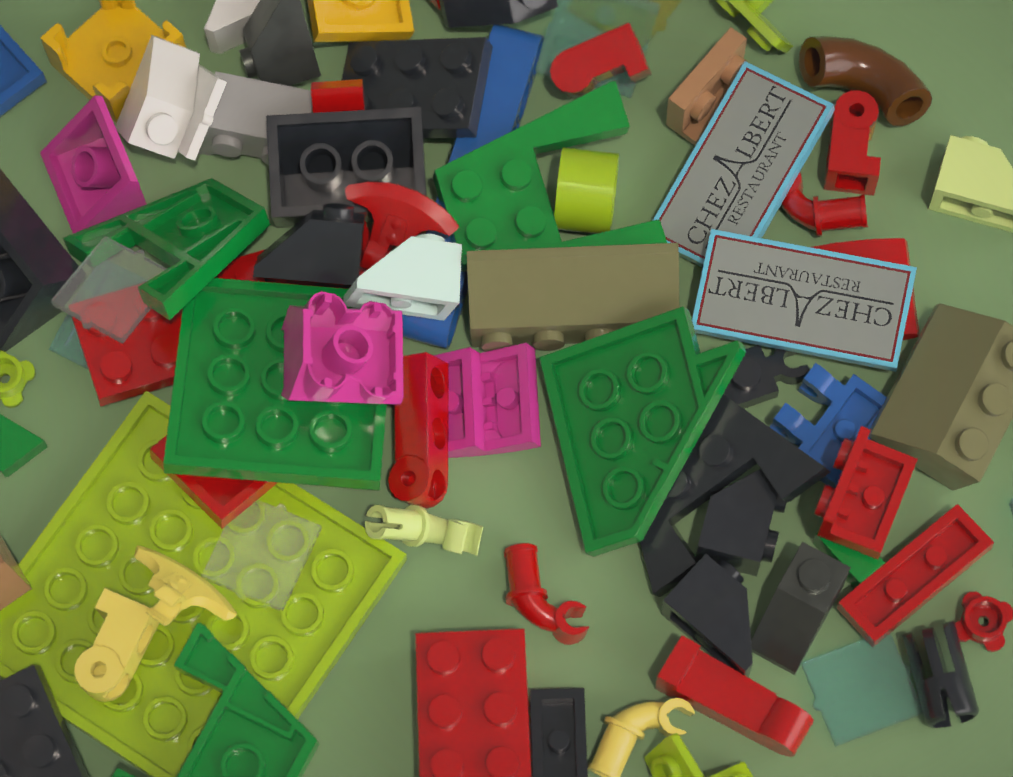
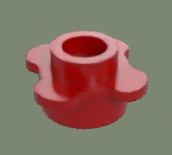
[955,591,1013,652]

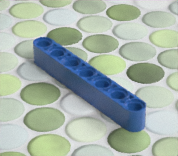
[402,25,544,349]

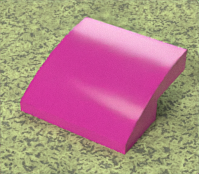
[433,343,541,458]

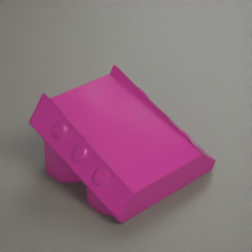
[281,291,404,405]

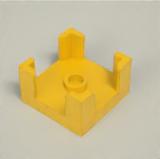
[40,0,186,124]

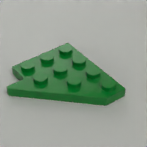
[539,306,746,557]

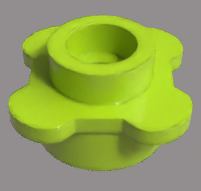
[0,350,36,408]

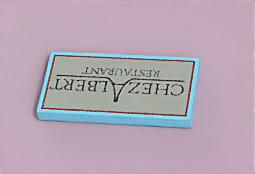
[652,61,835,268]
[692,229,917,372]

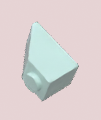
[343,234,462,321]

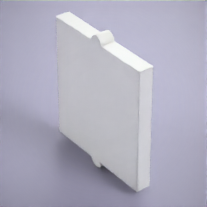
[178,65,227,161]

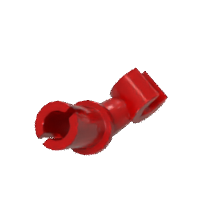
[781,172,868,237]
[504,543,589,645]

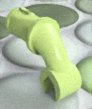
[365,505,483,556]

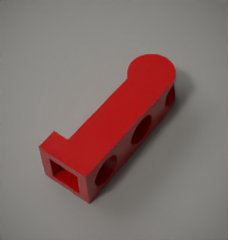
[388,352,449,509]
[655,635,814,757]

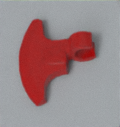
[345,181,459,269]

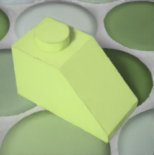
[928,135,1013,233]

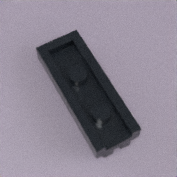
[530,688,588,777]

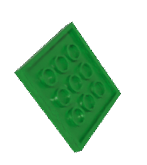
[163,278,387,490]

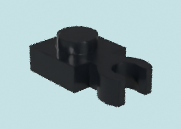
[724,345,809,409]

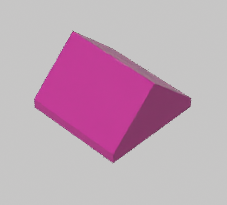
[40,96,146,234]

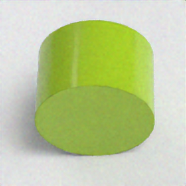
[554,148,619,234]

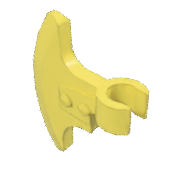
[134,545,237,626]

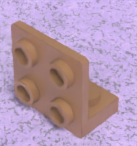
[666,27,747,146]

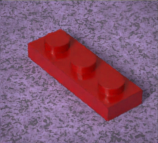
[837,504,994,648]

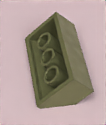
[467,243,679,351]

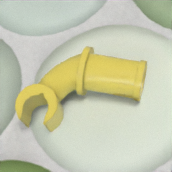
[588,698,695,777]

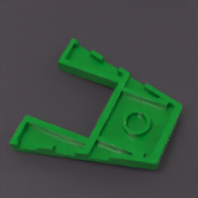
[433,80,667,272]

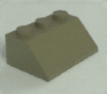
[869,303,1013,491]

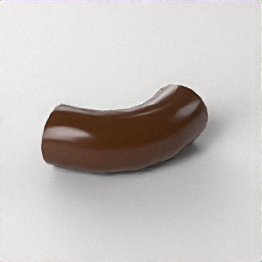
[799,36,932,126]

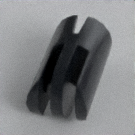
[902,621,979,728]

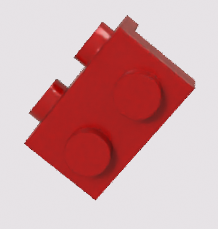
[814,426,918,559]

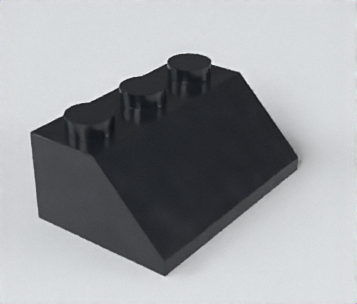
[266,107,427,227]
[0,169,86,352]

